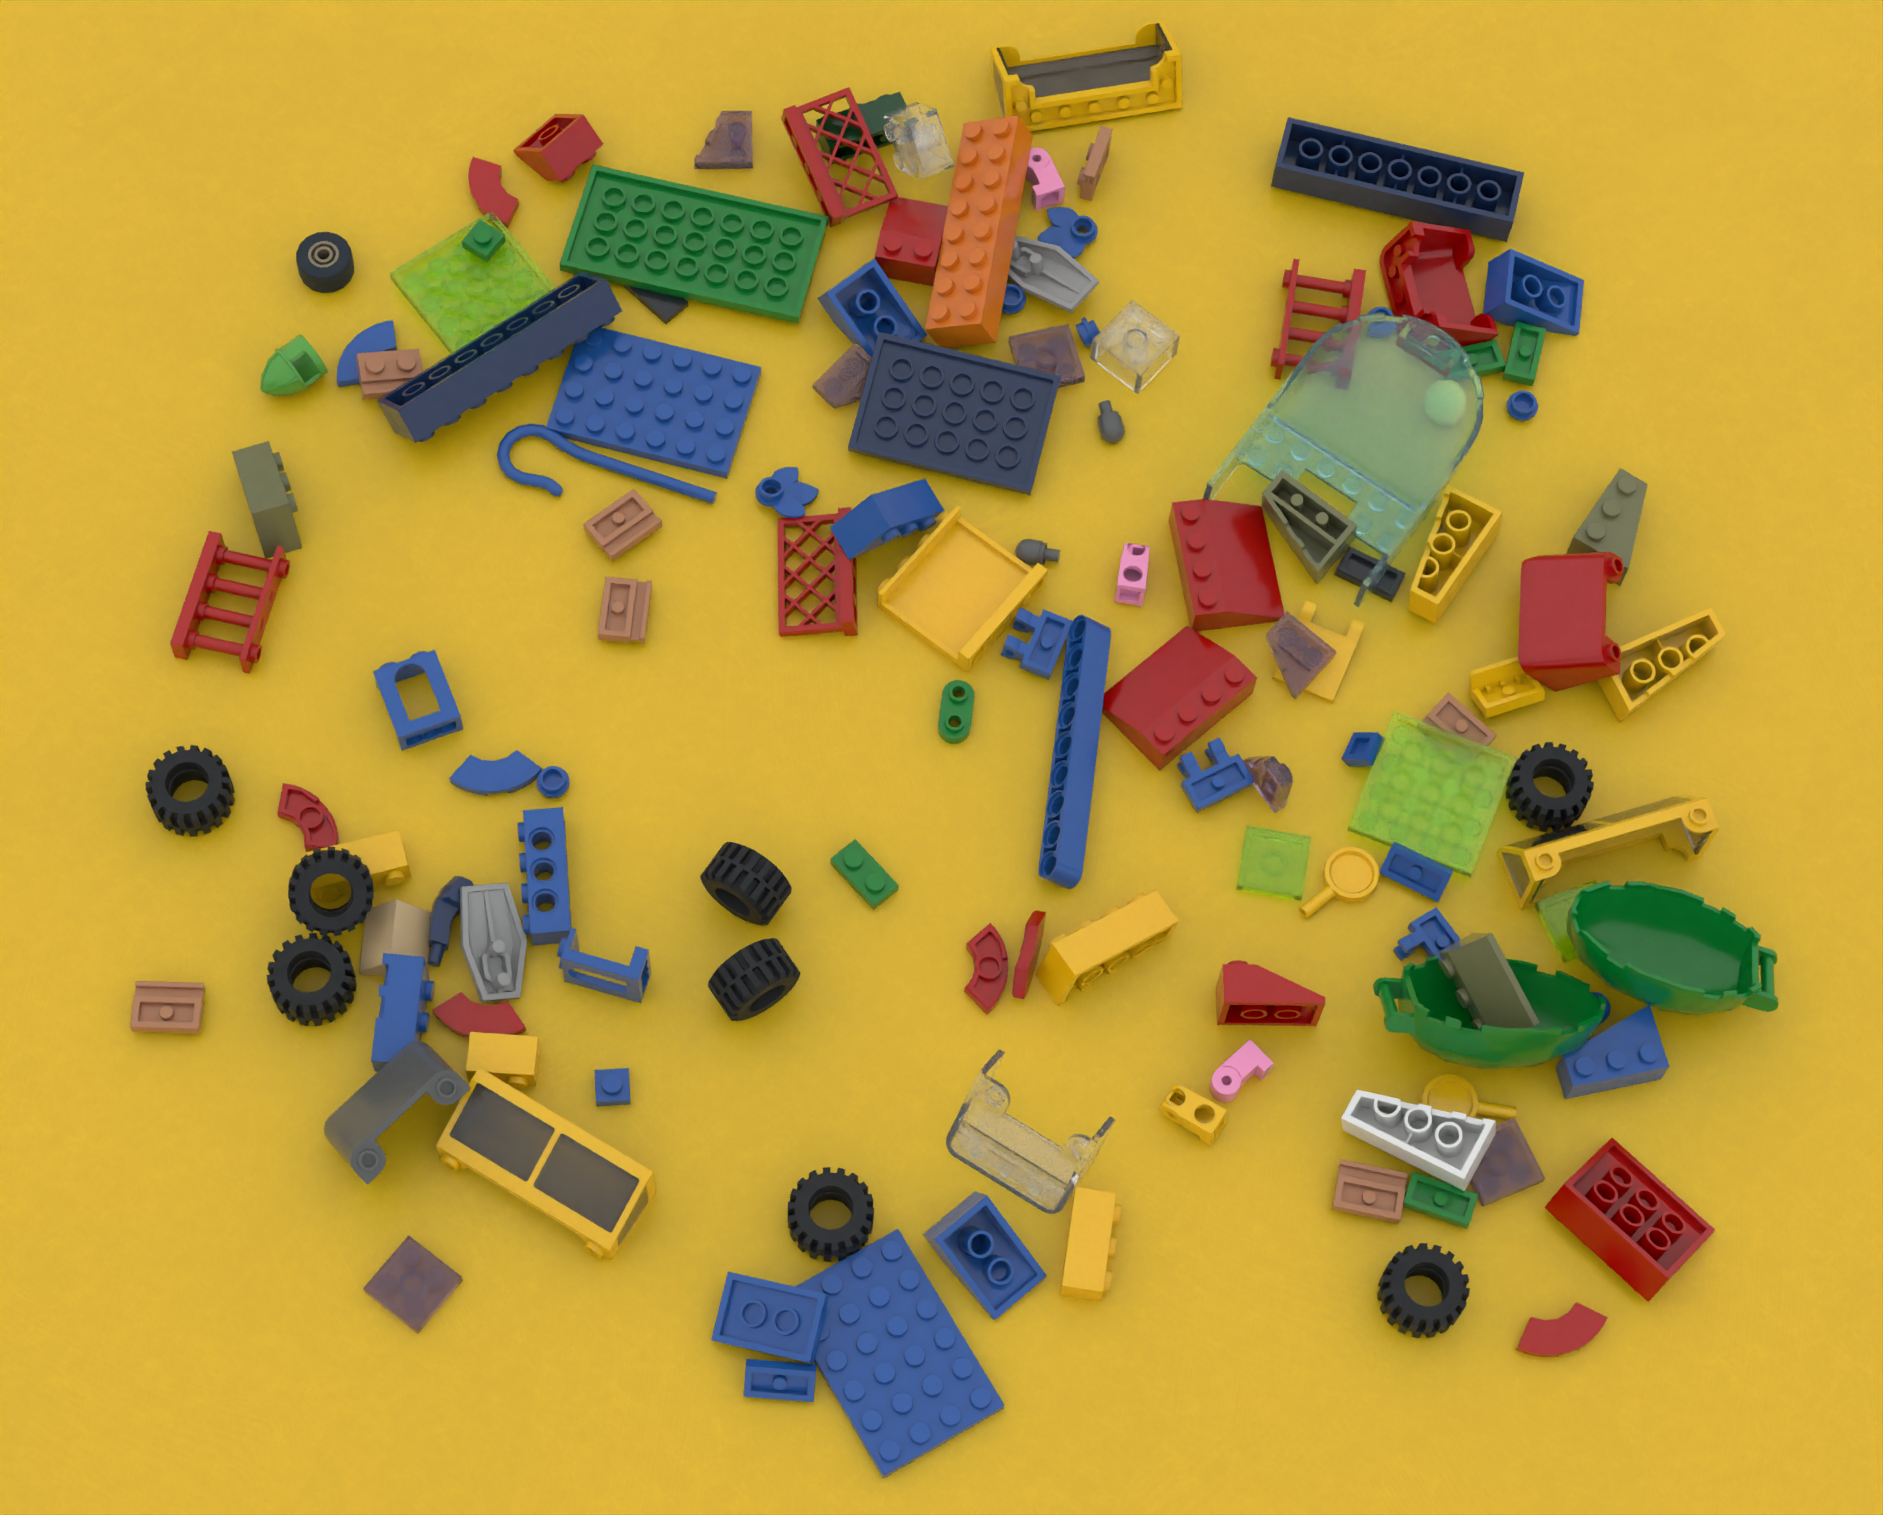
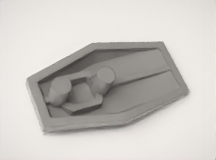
[1008,236,1099,313]
[460,883,527,1003]

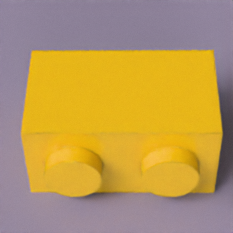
[466,1032,540,1089]

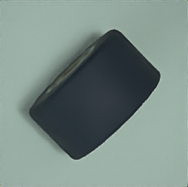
[296,232,354,293]

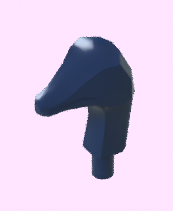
[427,876,475,967]

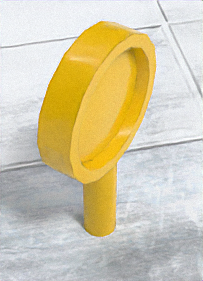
[1299,847,1380,918]
[1420,1074,1517,1120]

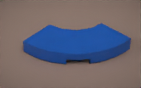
[337,320,397,387]
[449,750,542,796]

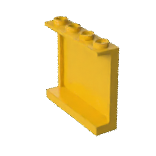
[877,505,1048,673]

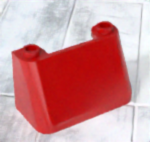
[1380,221,1498,354]
[1518,551,1624,692]

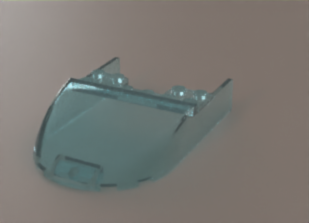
[1203,312,1484,607]

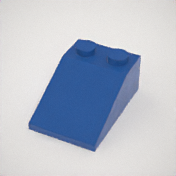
[1483,249,1584,336]
[817,259,927,363]
[923,1191,1047,1320]

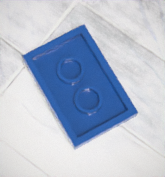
[711,1272,829,1364]

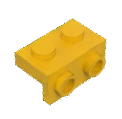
[1469,656,1545,718]

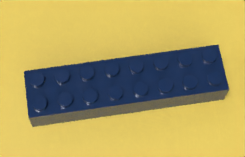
[1271,117,1524,242]
[377,271,622,443]

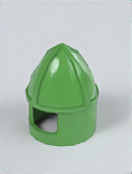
[260,334,328,396]

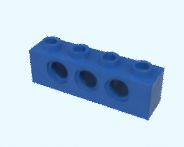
[518,807,572,946]

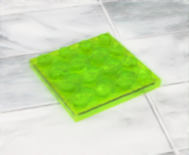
[390,211,555,354]
[1347,711,1516,877]

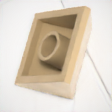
[359,899,431,976]

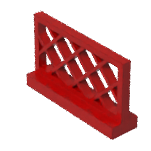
[781,87,898,227]
[778,507,858,637]

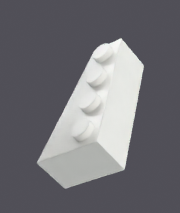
[1341,1089,1496,1191]

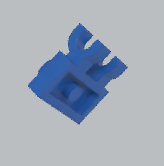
[1001,608,1072,680]
[1177,738,1254,813]
[1393,907,1461,964]

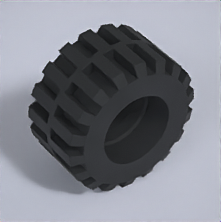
[1505,742,1594,832]
[146,745,235,837]
[700,842,792,926]
[288,847,374,936]
[267,933,357,1026]
[708,938,800,1021]
[788,1167,874,1262]
[1377,1243,1470,1338]

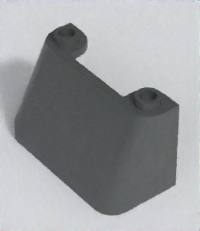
[324,1041,471,1185]

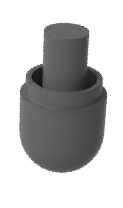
[1097,400,1125,444]
[1015,539,1060,565]

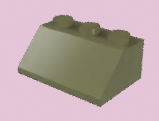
[1438,933,1540,1030]

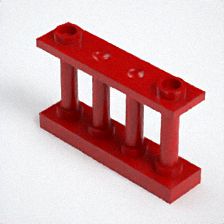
[1270,259,1366,391]
[170,531,290,674]

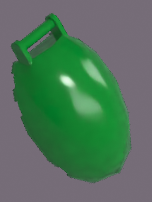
[1566,881,1778,1015]
[1373,956,1606,1069]

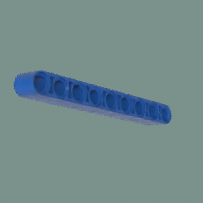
[1038,615,1111,889]

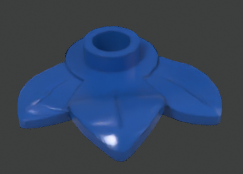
[1037,207,1098,258]
[755,467,819,518]

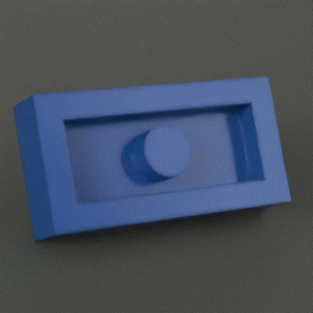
[1379,841,1454,902]
[744,1359,817,1402]

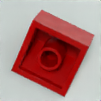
[513,114,603,182]

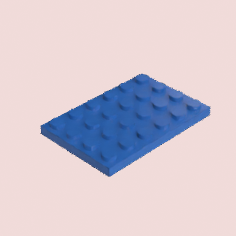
[546,327,761,479]
[795,1229,1004,1478]

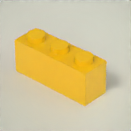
[301,830,411,902]
[1060,1186,1121,1301]

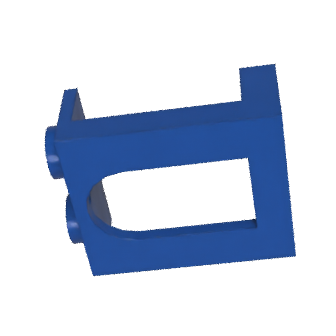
[373,650,463,751]
[557,928,651,1003]

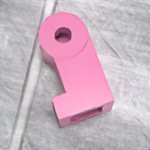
[1025,147,1065,211]
[1114,543,1150,606]
[1210,1040,1274,1103]

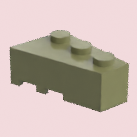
[232,441,302,559]
[1566,468,1647,586]
[1262,470,1357,584]

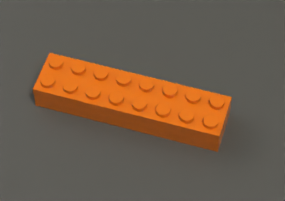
[925,116,1033,348]

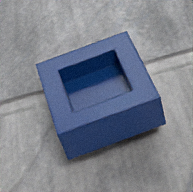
[1341,732,1385,766]
[595,1068,631,1107]

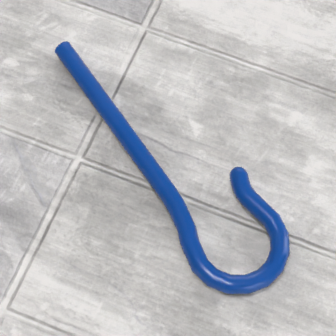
[497,424,717,504]

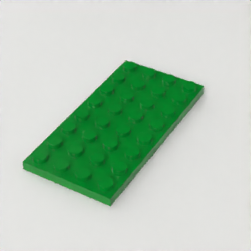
[559,164,829,324]

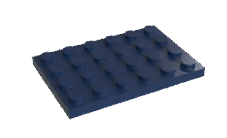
[848,332,1061,495]

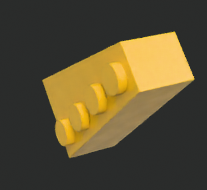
[1408,484,1502,624]
[1597,607,1726,723]
[1035,890,1179,1006]

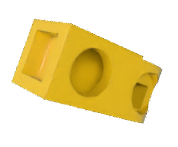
[1159,1085,1227,1146]

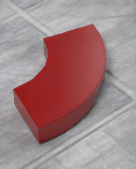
[468,157,519,229]
[277,783,339,852]
[1012,910,1046,999]
[964,923,1008,1015]
[432,992,526,1038]
[1516,1302,1608,1357]

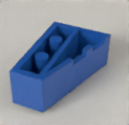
[830,479,944,560]
[371,953,435,1072]
[1555,1005,1669,1099]

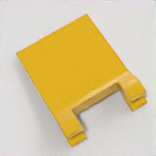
[1273,600,1365,703]

